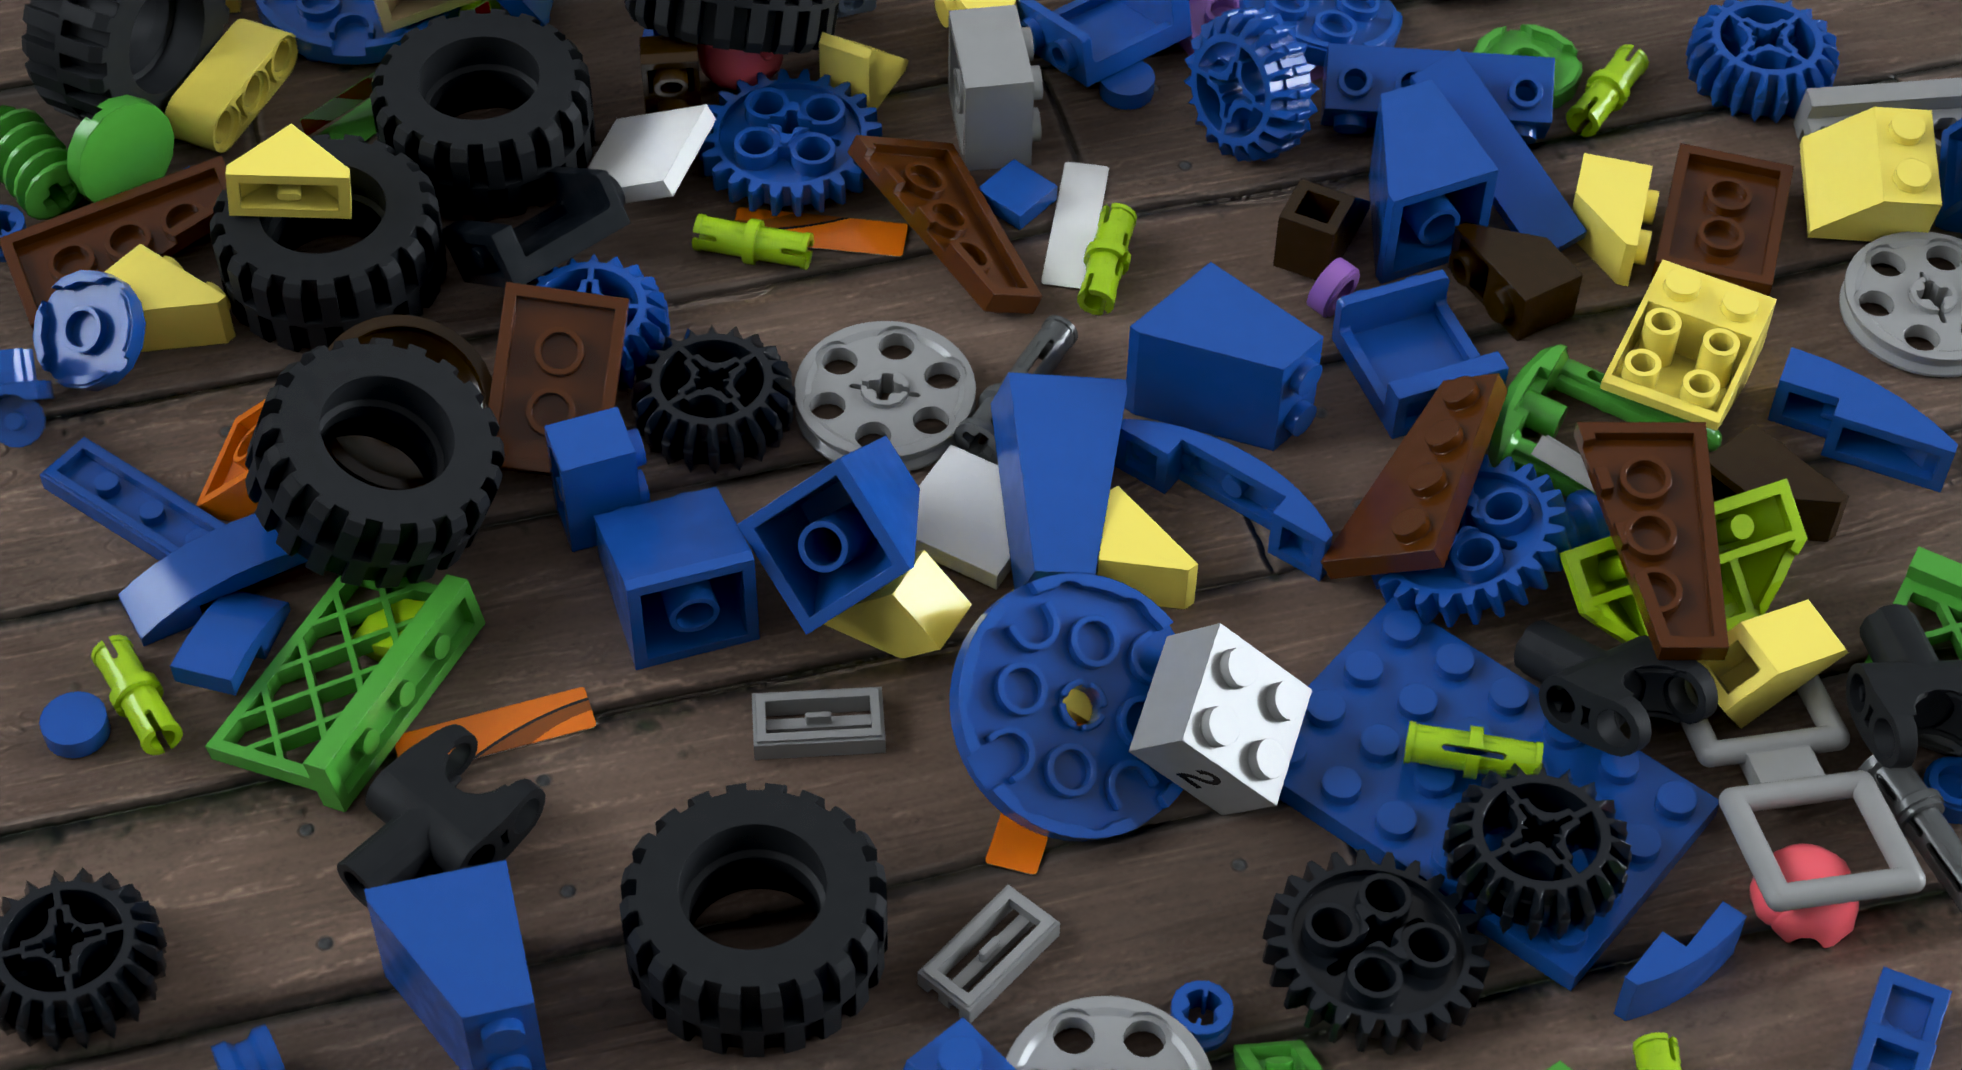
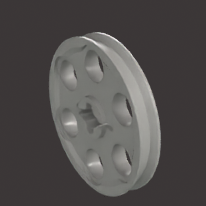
[1839,232,1962,378]
[794,321,976,472]
[1006,996,1212,1070]

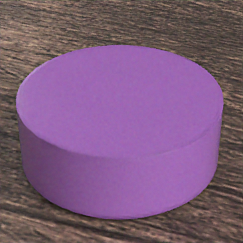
[1307,257,1360,318]

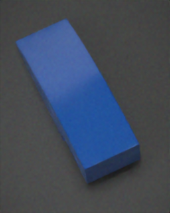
[1767,347,1958,493]

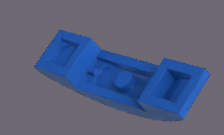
[1114,419,1333,581]
[118,513,327,646]

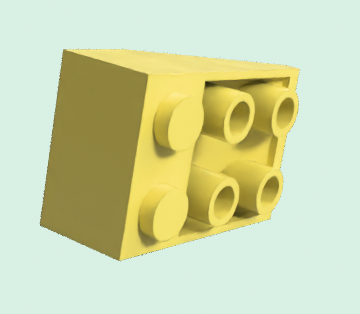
[1600,260,1777,431]

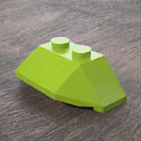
[1559,478,1808,644]

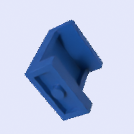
[1017,0,1192,87]
[1331,269,1509,439]

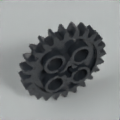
[1262,849,1490,1055]

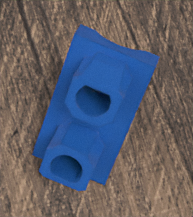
[0,348,54,448]

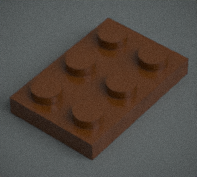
[1651,143,1794,296]
[488,282,630,476]

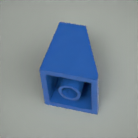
[1368,79,1499,284]
[1124,262,1324,451]
[737,436,920,635]
[594,486,760,670]
[365,860,547,1070]

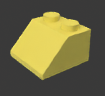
[1800,107,1942,242]

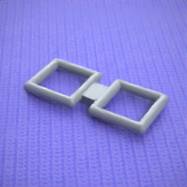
[1680,675,1926,912]

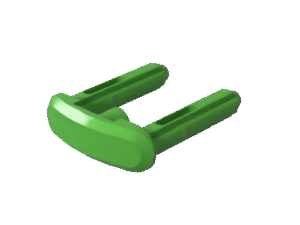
[1486,344,1722,496]

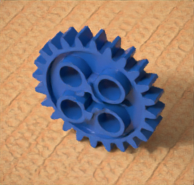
[699,69,882,217]
[1371,454,1573,627]

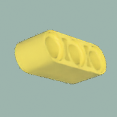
[165,18,298,153]

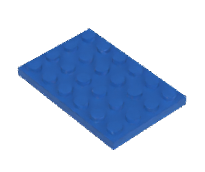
[1279,597,1719,991]

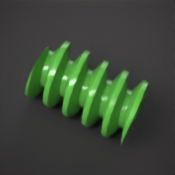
[0,105,83,220]

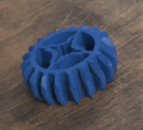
[1686,0,1839,123]
[1184,7,1320,162]
[527,254,671,389]

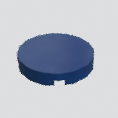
[32,270,146,391]

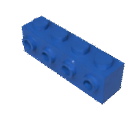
[1320,43,1555,145]

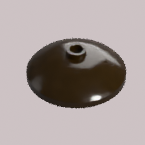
[323,315,492,490]

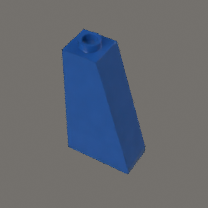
[990,372,1127,590]

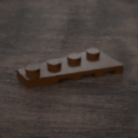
[847,135,1043,314]
[0,155,227,329]
[1320,373,1508,579]
[1574,422,1729,660]

